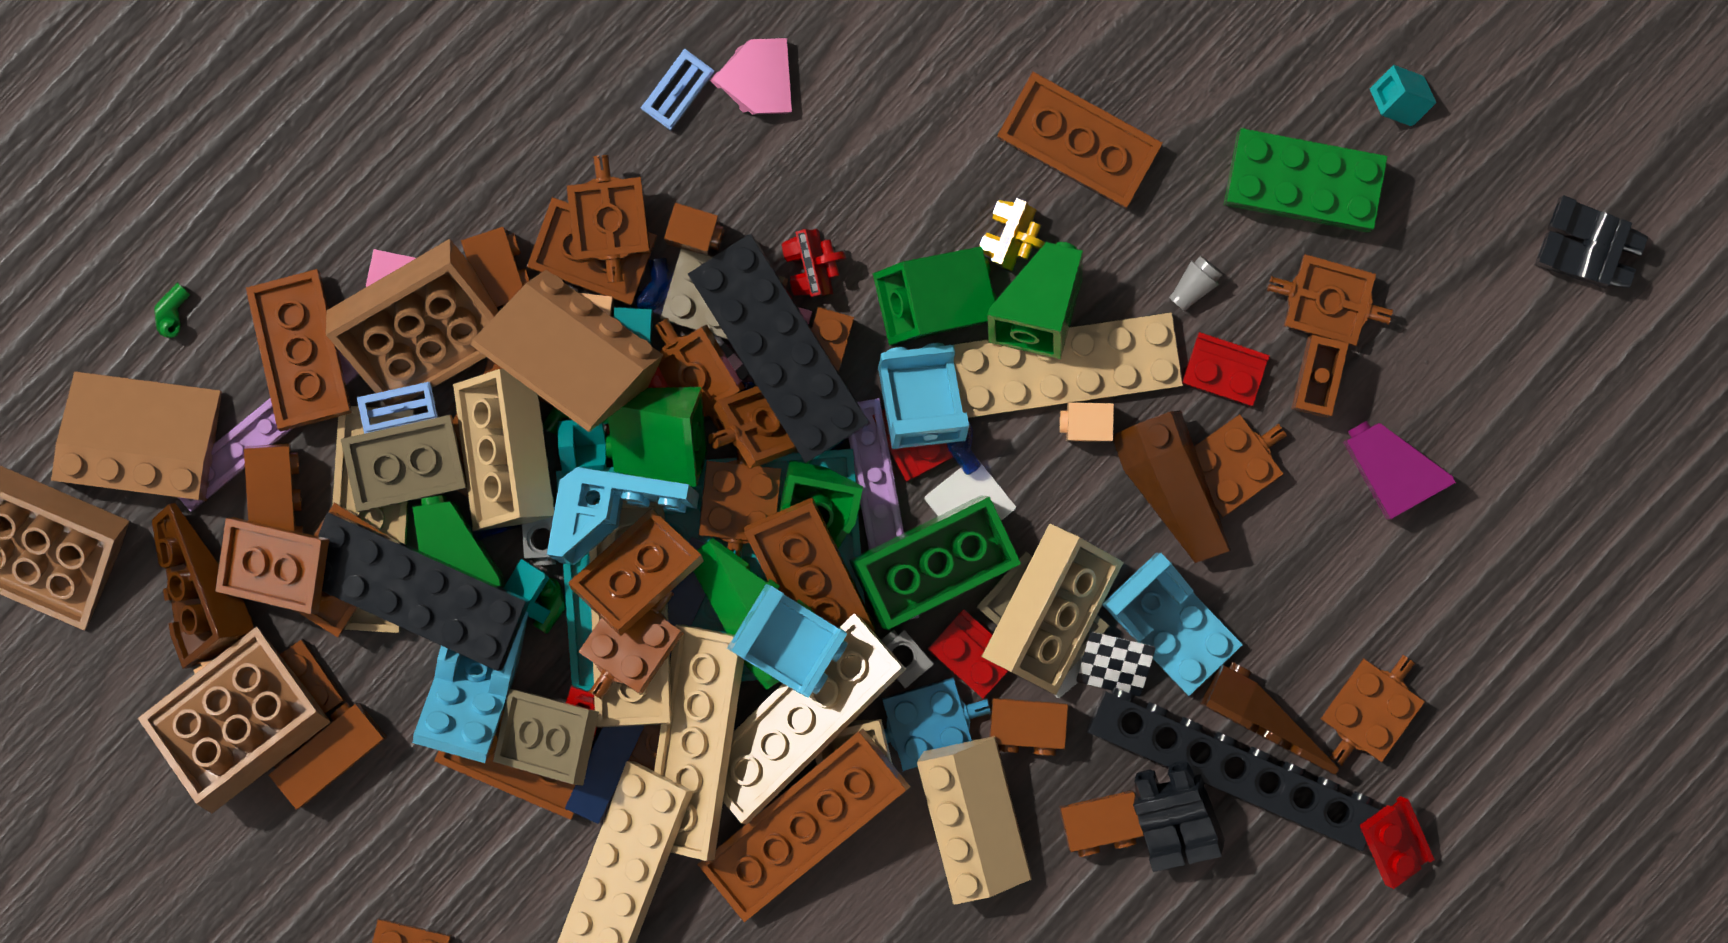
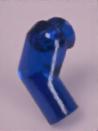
[635,258,671,310]
[947,423,981,475]

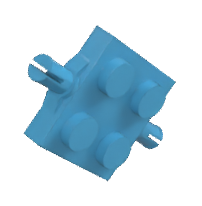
[882,678,991,771]

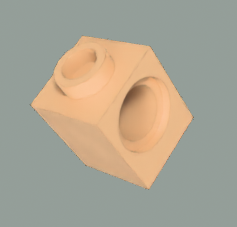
[1060,403,1114,442]

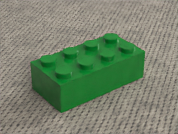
[1223,128,1388,233]
[849,495,1021,630]

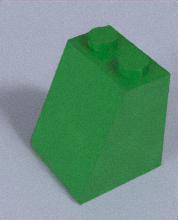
[987,242,1083,359]
[872,246,997,345]
[603,387,708,487]
[413,495,506,586]

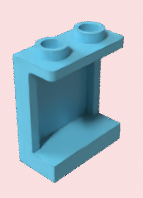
[878,343,969,449]
[726,584,848,698]

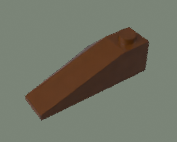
[1113,410,1231,563]
[151,503,254,669]
[1200,662,1339,775]

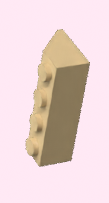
[453,369,554,531]
[982,524,1124,695]
[917,736,1032,905]

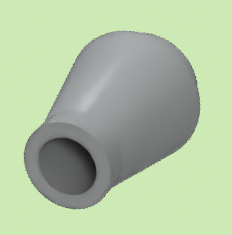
[1169,255,1222,312]

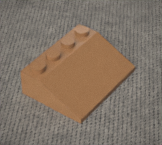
[326,239,499,406]
[470,270,663,432]
[51,371,222,501]
[0,466,130,631]
[138,626,330,814]

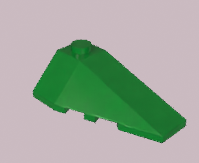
[766,460,863,582]
[693,538,814,690]

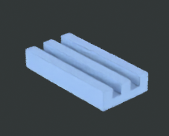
[641,49,715,131]
[357,382,438,434]

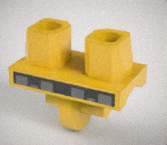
[979,198,1045,271]

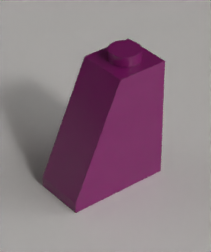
[1343,421,1456,520]

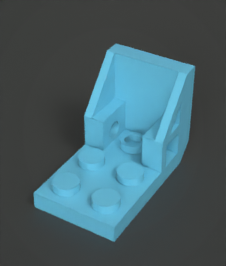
[547,467,699,565]
[1102,553,1242,696]
[412,612,528,763]

